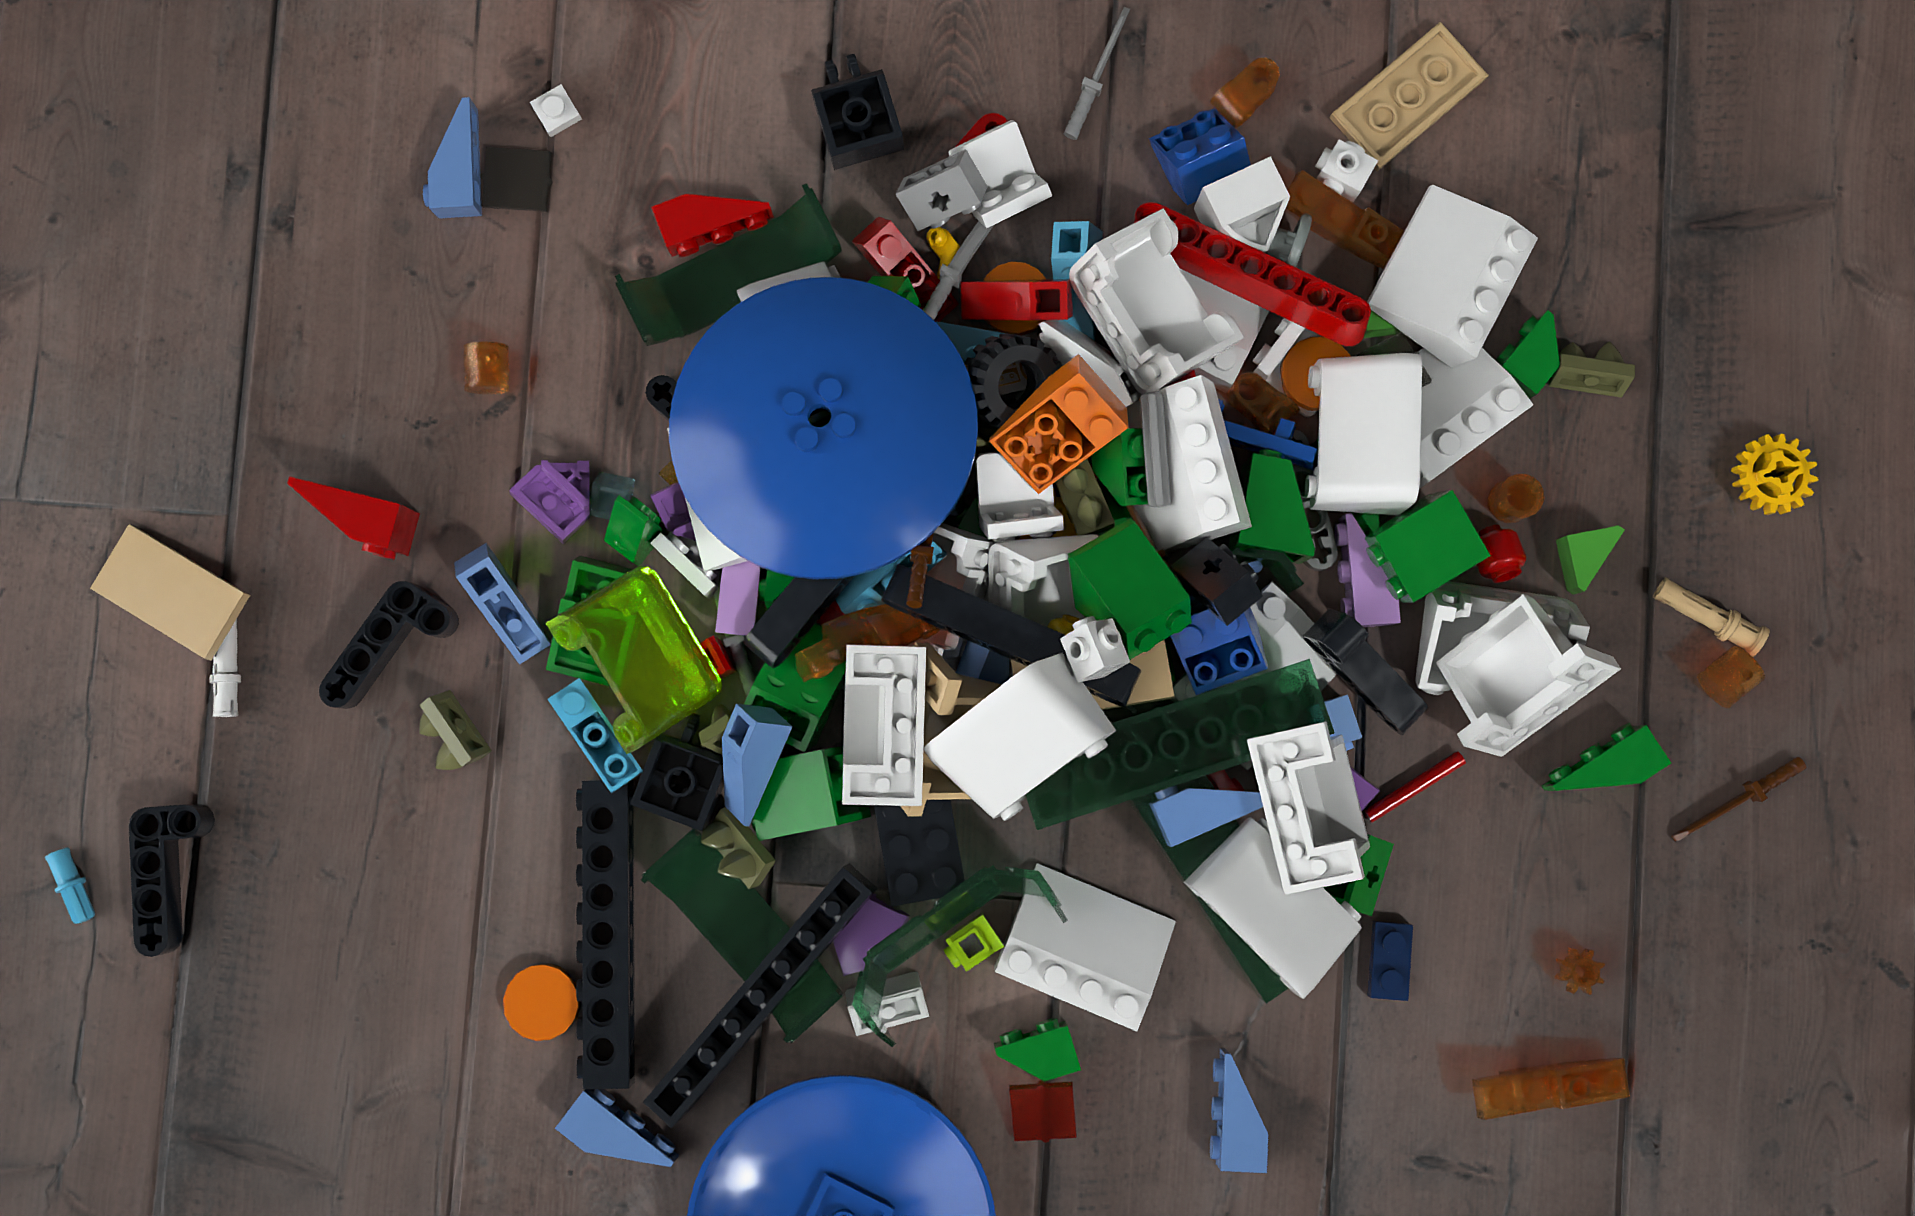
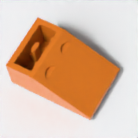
[989,354,1129,494]

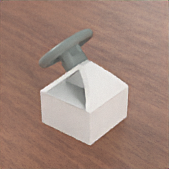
[1194,156,1312,267]

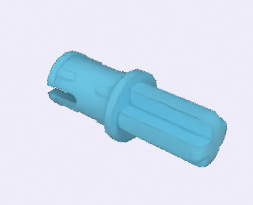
[45,848,95,924]

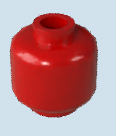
[1476,525,1526,583]

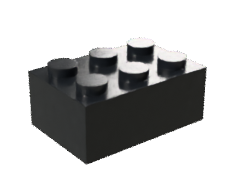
[874,799,967,907]

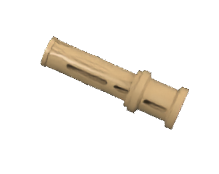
[1653,577,1770,657]

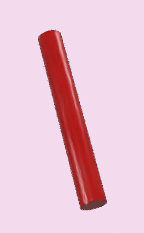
[1363,751,1466,823]

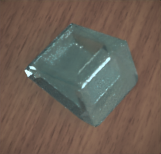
[590,472,635,520]

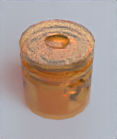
[463,342,510,394]
[1488,474,1544,523]
[1697,646,1765,708]

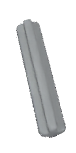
[1140,393,1171,507]

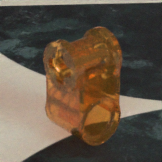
[1210,57,1280,129]
[1227,372,1300,435]

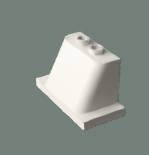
[1436,594,1621,757]
[842,645,926,806]
[1247,721,1370,894]

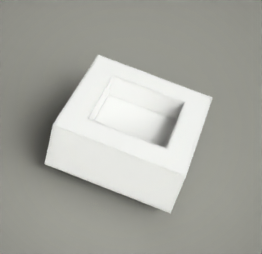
[530,84,582,137]

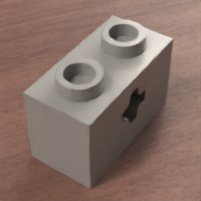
[896,149,988,231]

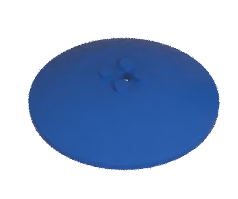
[669,277,978,579]
[687,1075,996,1216]

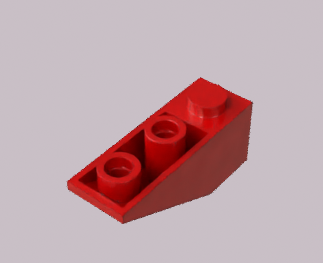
[651,194,774,257]
[852,217,959,322]
[961,279,1073,320]

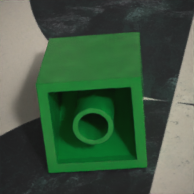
[1228,450,1315,564]
[1365,490,1491,603]
[1068,518,1192,660]
[751,746,871,841]

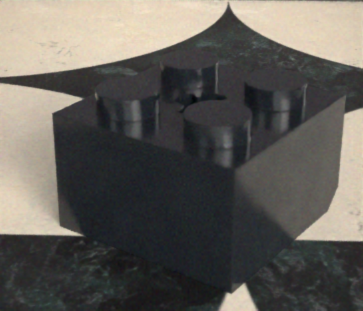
[811,54,904,170]
[630,713,724,831]

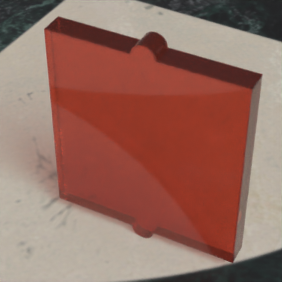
[1009,1080,1077,1143]

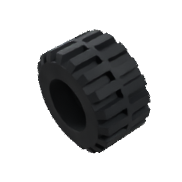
[964,333,1063,429]

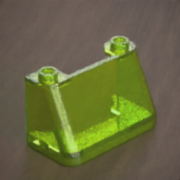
[545,566,722,754]

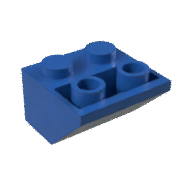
[1149,108,1251,205]
[1171,604,1268,695]

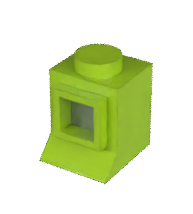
[943,912,1005,972]

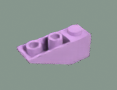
[1334,513,1401,627]

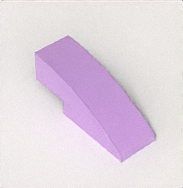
[715,561,761,636]

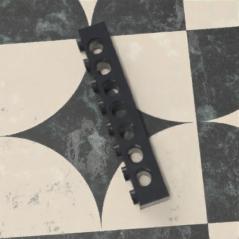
[576,780,635,1089]
[643,863,878,1128]

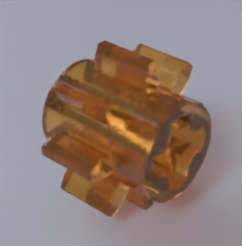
[1555,947,1605,995]

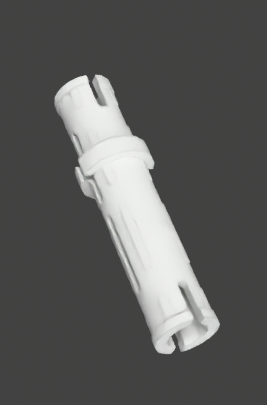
[209,619,241,717]

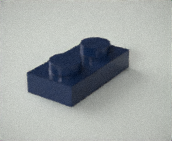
[1368,921,1413,1001]

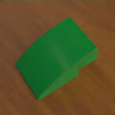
[546,556,652,688]

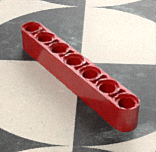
[1134,202,1371,346]

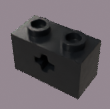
[1171,537,1263,626]

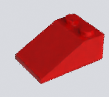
[287,476,420,560]

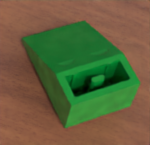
[744,623,861,752]

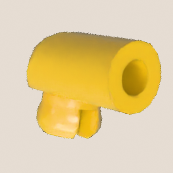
[926,227,960,279]

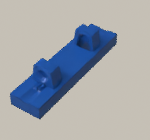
[1218,399,1318,471]

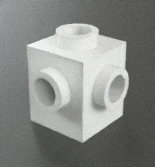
[1315,139,1378,202]
[1060,616,1130,682]

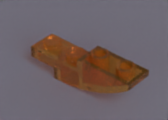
[1286,170,1405,269]
[795,604,941,682]
[1472,1058,1630,1120]

